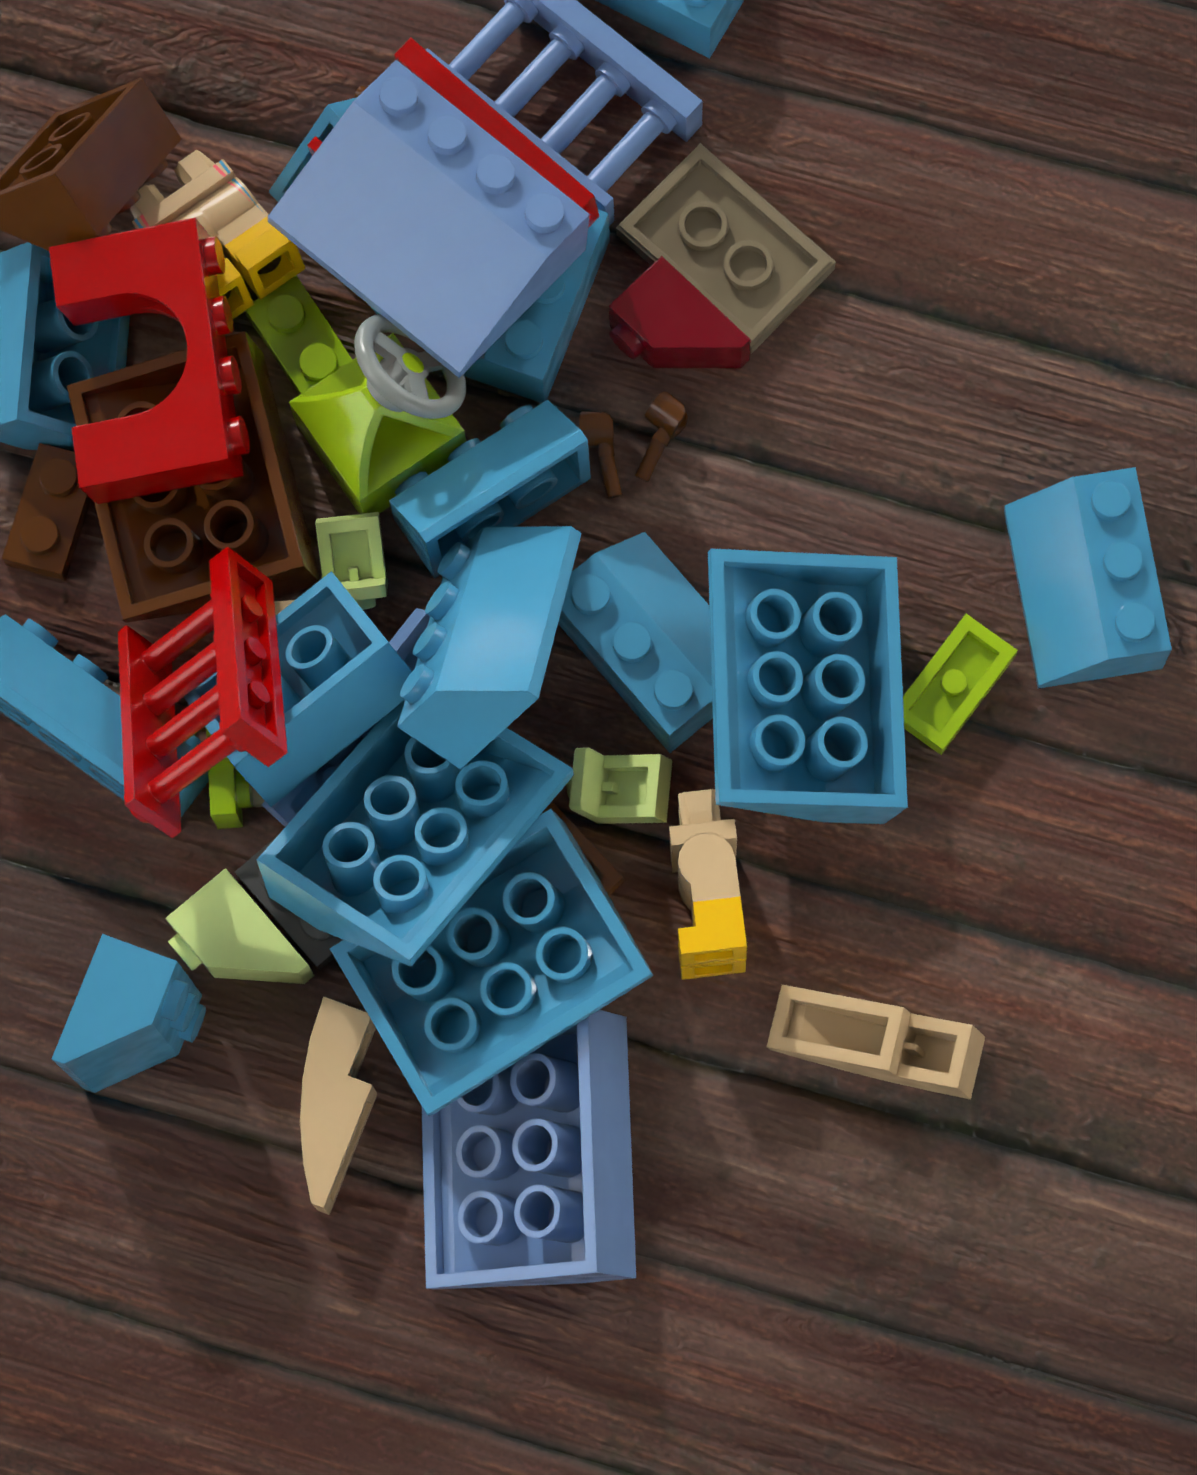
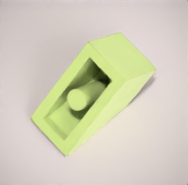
[166,868,314,984]

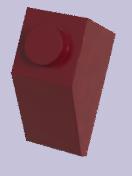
[609,256,751,368]

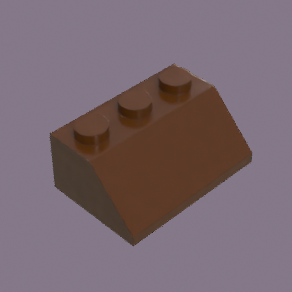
[0,77,182,251]

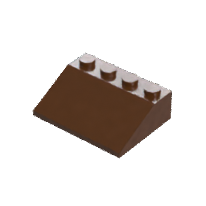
[67,331,320,623]

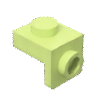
[315,512,388,610]
[566,747,672,824]

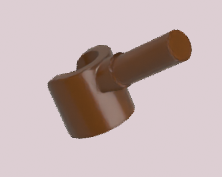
[635,391,688,482]
[579,411,623,499]

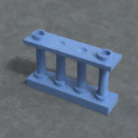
[426,0,703,226]

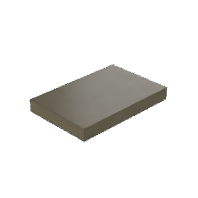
[616,143,836,354]

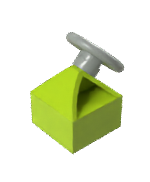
[289,314,466,514]

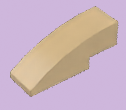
[767,985,985,1099]
[300,996,377,1215]

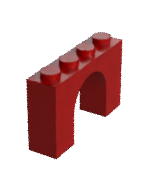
[49,217,250,505]

